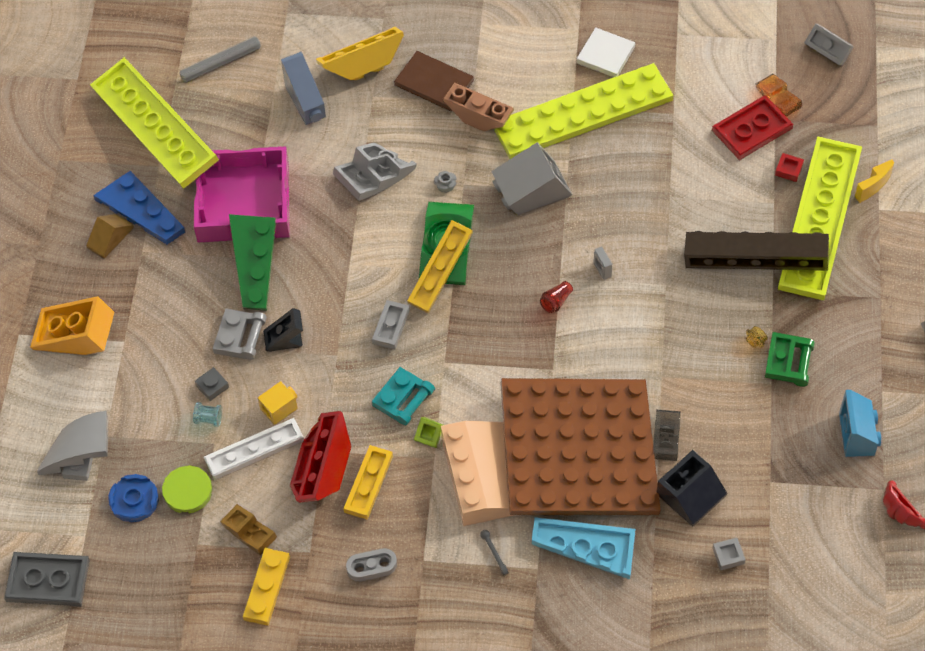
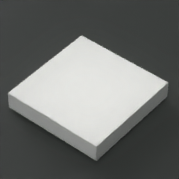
[577,27,635,77]

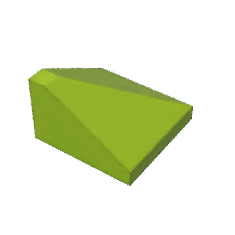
[414,417,443,448]

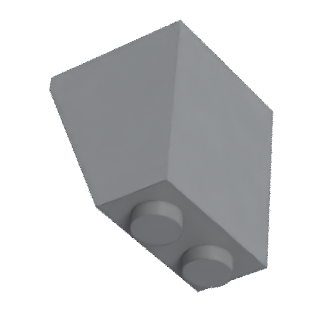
[491,142,572,215]

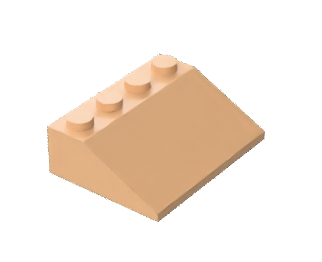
[441,421,514,526]

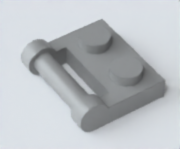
[213,309,267,360]

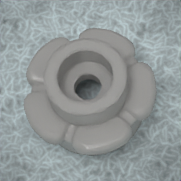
[434,171,456,192]

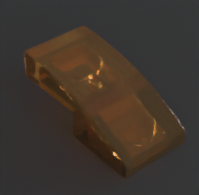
[755,73,802,117]

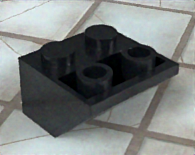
[656,450,727,527]

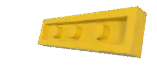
[407,220,473,314]

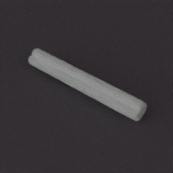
[180,36,261,82]

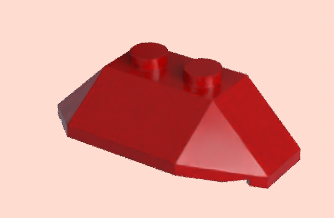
[290,411,352,503]

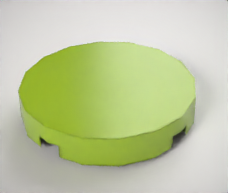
[162,465,212,513]

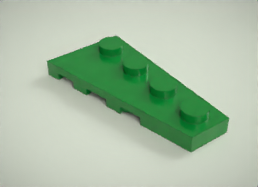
[229,214,276,311]

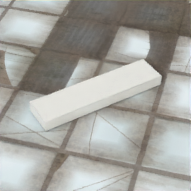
[204,418,304,480]

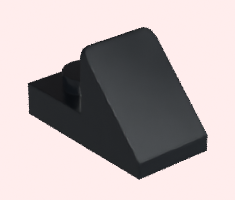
[263,308,303,352]

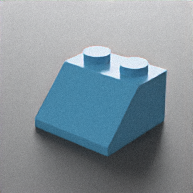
[839,390,881,457]

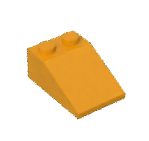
[30,296,114,355]

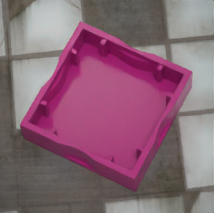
[194,146,290,243]

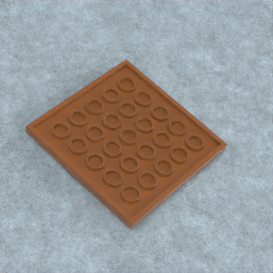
[500,378,661,515]

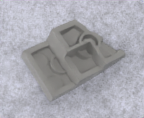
[333,143,417,201]
[37,411,108,475]

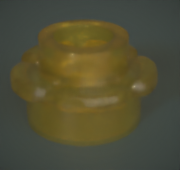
[746,326,768,348]

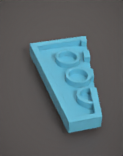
[532,517,636,579]

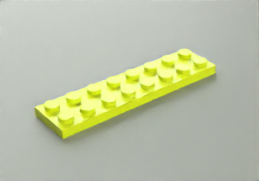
[90,57,219,189]
[494,63,674,159]
[778,136,862,301]

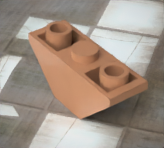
[444,82,514,131]

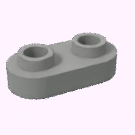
[346,548,397,581]

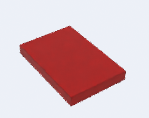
[712,95,793,161]

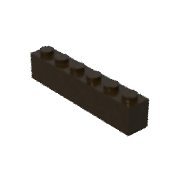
[684,231,829,271]

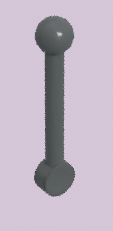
[480,529,509,575]

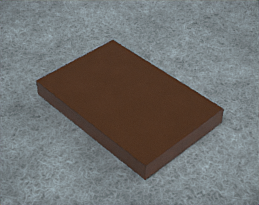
[394,51,474,112]

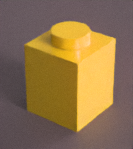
[257,381,298,425]

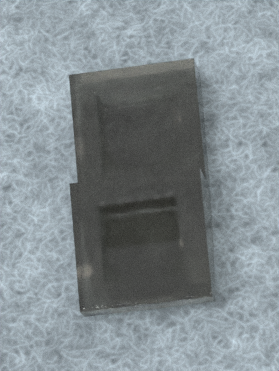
[653,409,681,461]

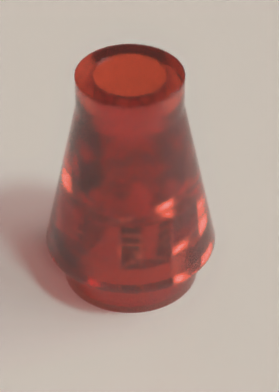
[540,281,573,313]

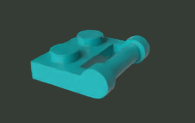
[372,367,435,426]

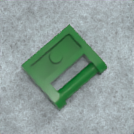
[765,332,815,387]

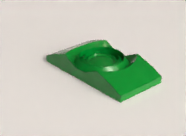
[419,202,474,285]

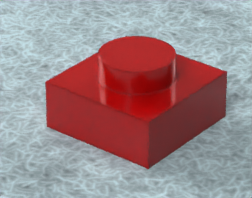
[775,153,804,182]

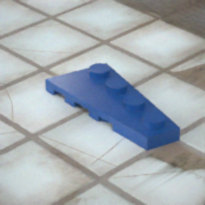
[93,171,185,245]

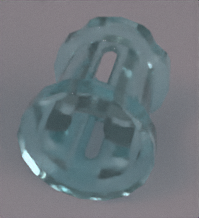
[193,402,222,427]

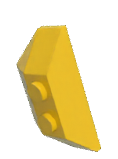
[316,27,404,80]

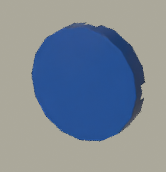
[108,474,159,523]

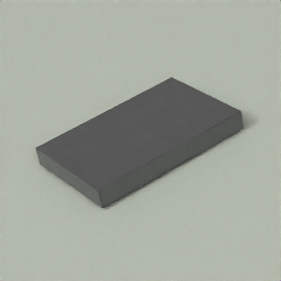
[4,552,90,606]

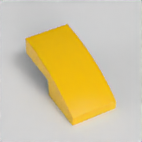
[854,159,894,203]

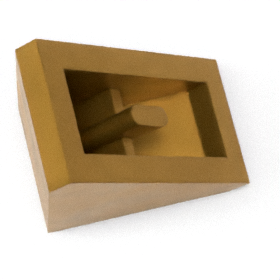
[86,214,134,259]

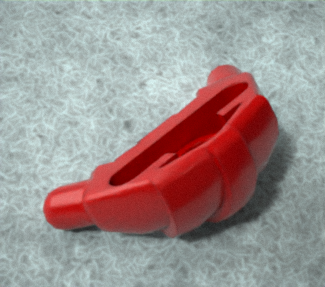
[883,480,925,529]

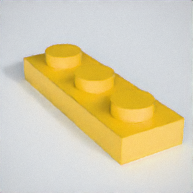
[343,445,393,520]
[243,548,290,626]

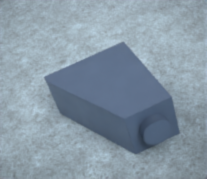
[281,52,326,125]

